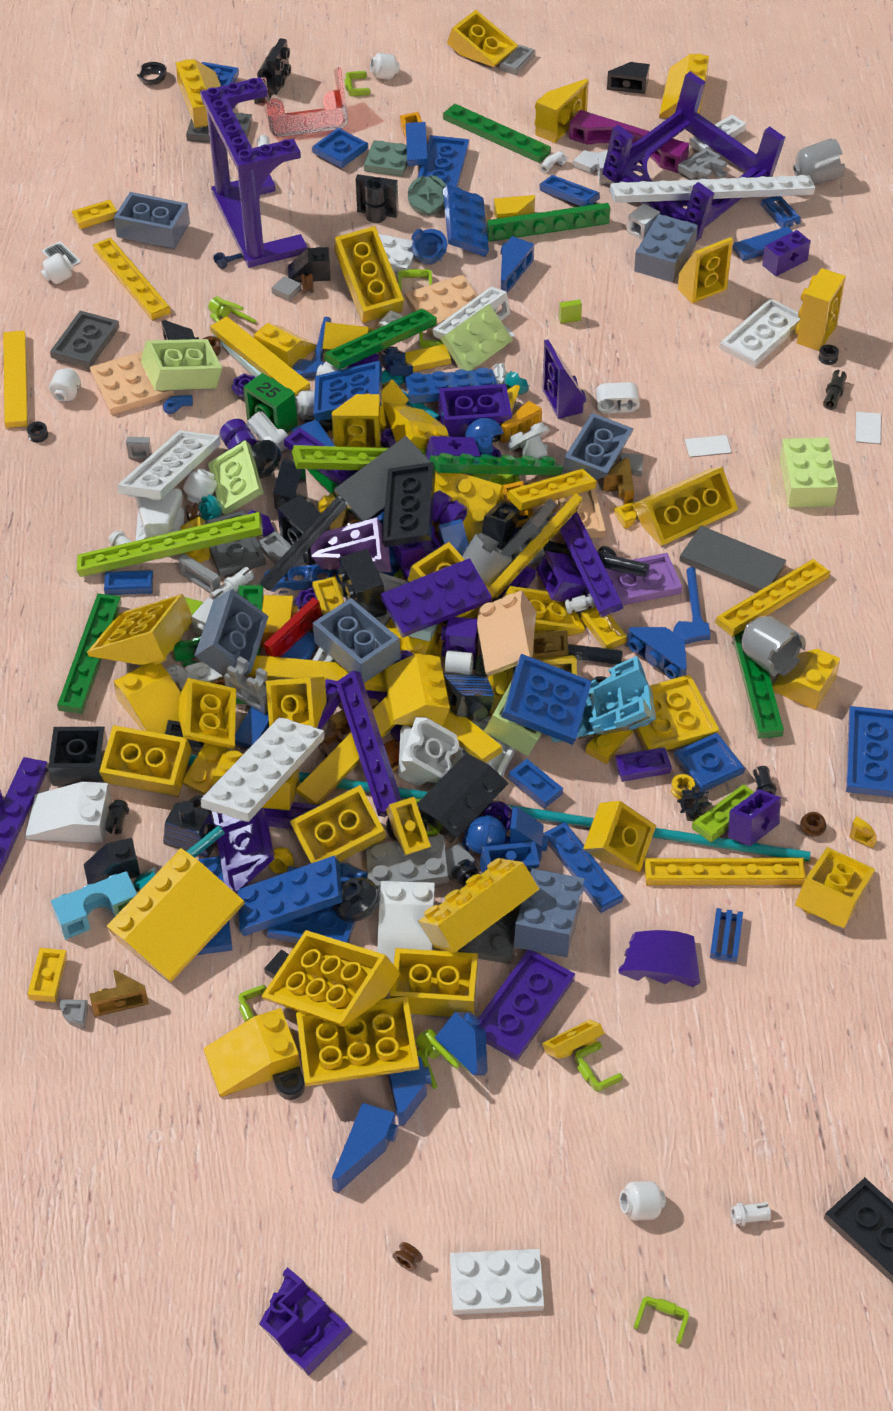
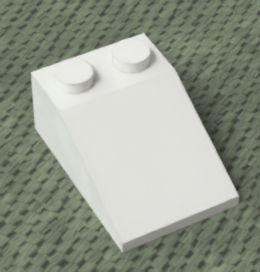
[25,782,112,844]
[377,881,435,964]

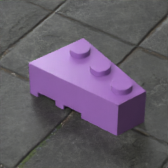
[311,518,391,572]

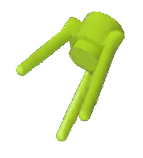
[208,296,257,324]
[415,1029,472,1089]

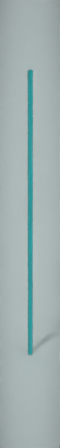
[188,755,811,862]

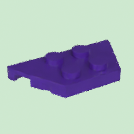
[212,808,275,894]

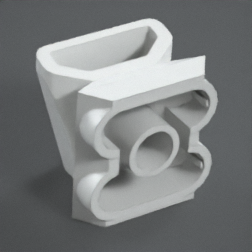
[135,489,185,541]
[398,717,459,786]

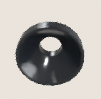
[251,440,281,479]
[333,877,380,922]

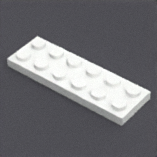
[117,430,221,500]
[201,717,324,822]

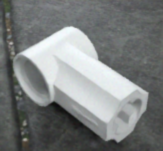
[246,411,288,452]

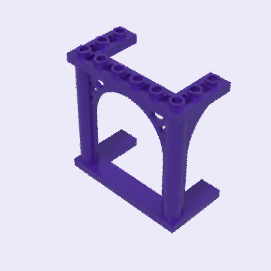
[602,71,786,242]
[200,77,308,268]

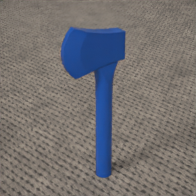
[292,316,331,378]
[673,567,710,644]

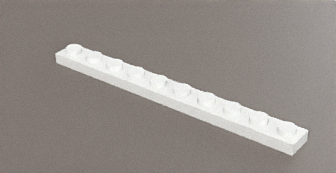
[610,175,815,203]

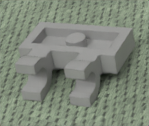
[678,148,727,180]
[224,657,268,714]

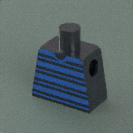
[443,674,494,721]
[163,801,217,858]

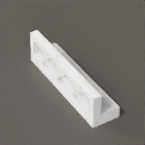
[432,287,511,357]

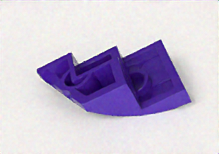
[393,525,442,583]
[618,930,701,987]
[259,1267,353,1376]

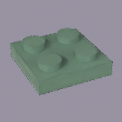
[364,140,408,177]

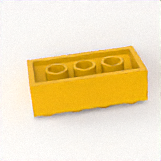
[659,53,709,119]
[175,59,221,128]
[633,467,739,546]

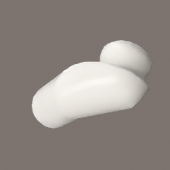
[539,151,568,174]

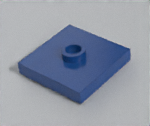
[312,127,368,168]
[673,733,745,792]

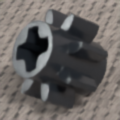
[677,786,712,819]

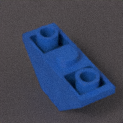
[627,627,687,679]

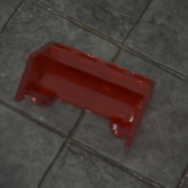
[261,67,348,138]

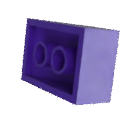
[542,339,586,419]
[438,384,512,437]

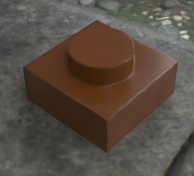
[317,729,345,757]

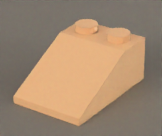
[477,591,536,676]

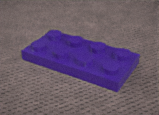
[381,558,492,638]
[478,950,575,1061]

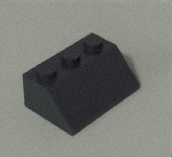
[417,753,509,844]

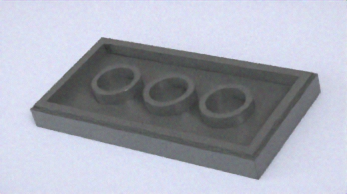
[334,436,429,522]
[679,526,786,593]

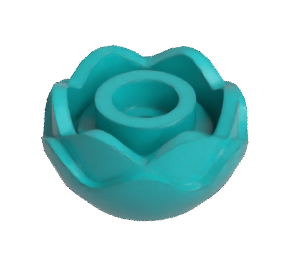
[505,371,530,395]
[198,494,222,521]

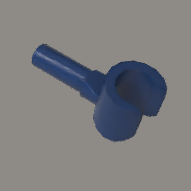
[213,252,243,269]

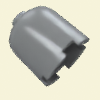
[793,138,845,185]
[462,533,516,587]
[742,616,806,677]

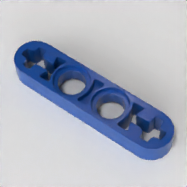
[264,565,342,592]

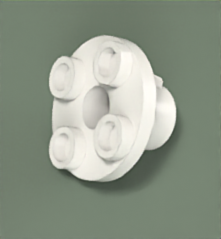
[507,422,550,459]

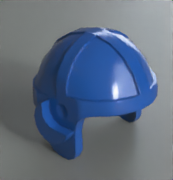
[411,229,448,265]
[465,418,504,454]
[462,815,510,854]

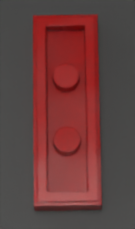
[264,598,323,657]

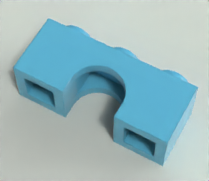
[50,871,137,940]

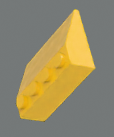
[87,594,192,665]
[106,848,245,983]
[261,930,400,1027]
[296,996,419,1087]

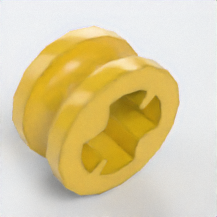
[671,774,695,799]

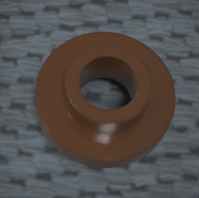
[800,812,826,837]

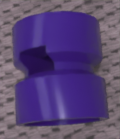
[219,418,258,450]
[433,490,468,525]

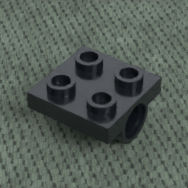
[257,38,291,95]
[355,174,399,223]

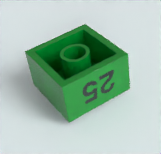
[243,373,298,434]

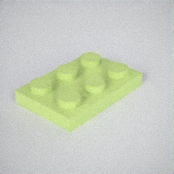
[440,304,513,371]
[208,440,264,515]

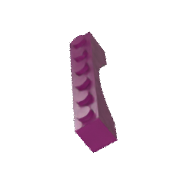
[569,110,689,173]

